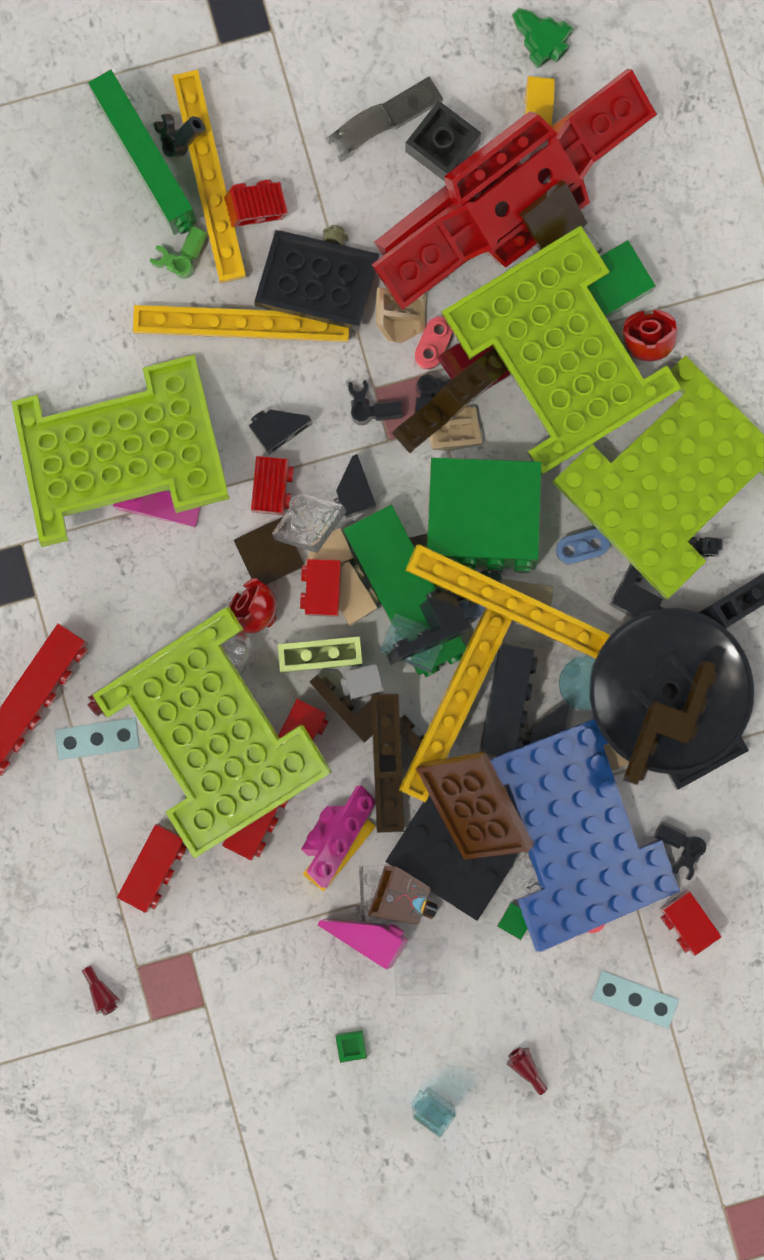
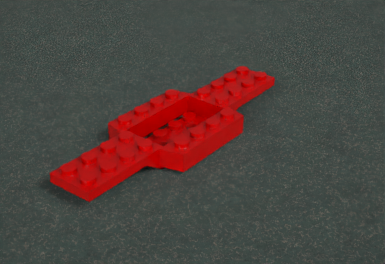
[372,68,657,310]

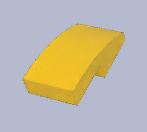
[524,76,555,126]

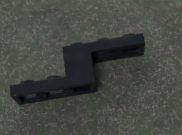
[609,563,664,618]
[386,570,502,665]

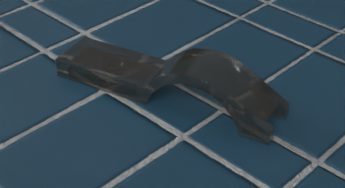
[326,76,443,163]

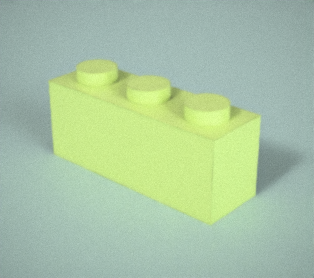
[278,636,363,673]

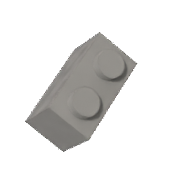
[340,664,383,701]

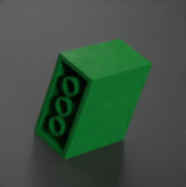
[427,458,541,574]

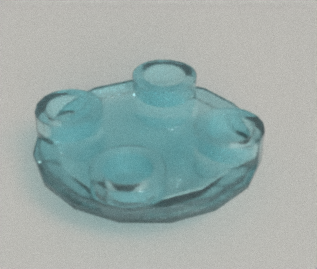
[558,656,595,711]

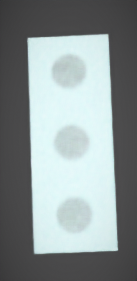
[55,718,139,760]
[591,971,679,1029]

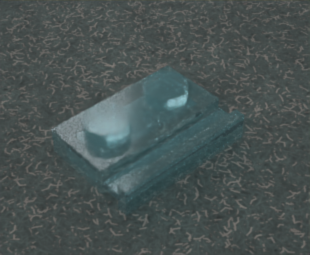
[380,613,442,673]

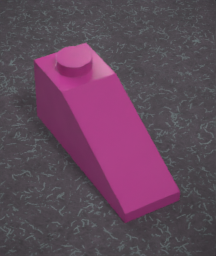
[113,491,200,527]
[317,918,409,970]

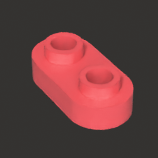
[415,317,452,370]

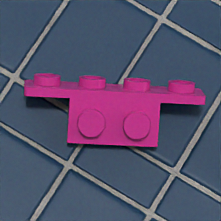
[301,785,375,888]

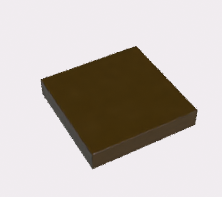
[519,180,587,250]
[233,517,304,585]

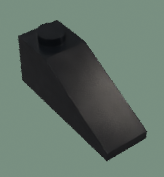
[698,573,764,628]

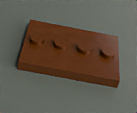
[416,752,534,860]

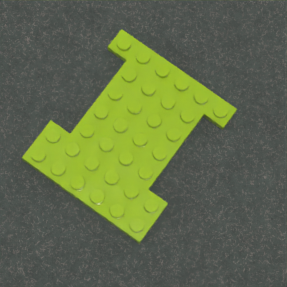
[441,226,681,475]
[11,354,230,547]
[552,355,764,600]
[93,607,332,859]

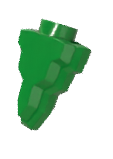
[512,8,574,68]

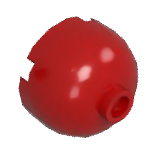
[623,310,678,362]
[228,578,277,634]

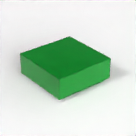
[497,902,528,940]
[335,1030,367,1063]

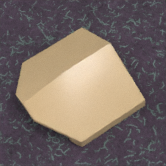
[376,288,426,343]
[430,406,482,451]

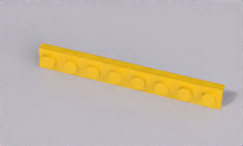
[172,69,246,284]
[133,305,349,343]
[406,545,610,659]
[399,608,512,803]

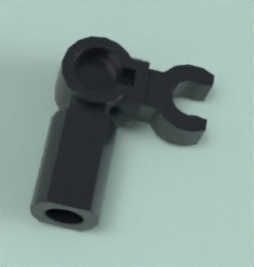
[153,114,205,157]
[415,374,451,413]
[348,380,402,426]
[688,537,723,557]
[654,821,706,880]

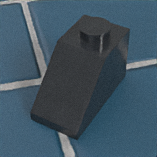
[249,409,313,455]
[333,454,376,519]
[522,704,569,747]

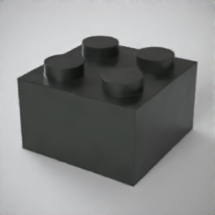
[405,100,481,182]

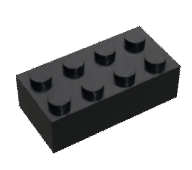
[479,644,538,757]

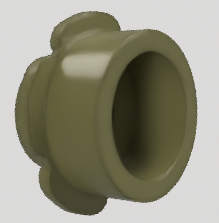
[323,225,349,245]

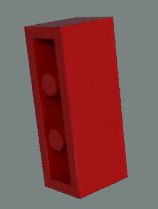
[117,824,187,913]

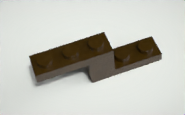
[392,347,508,454]
[623,661,717,785]
[309,675,424,752]
[371,694,404,833]

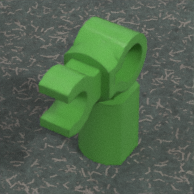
[149,226,208,279]

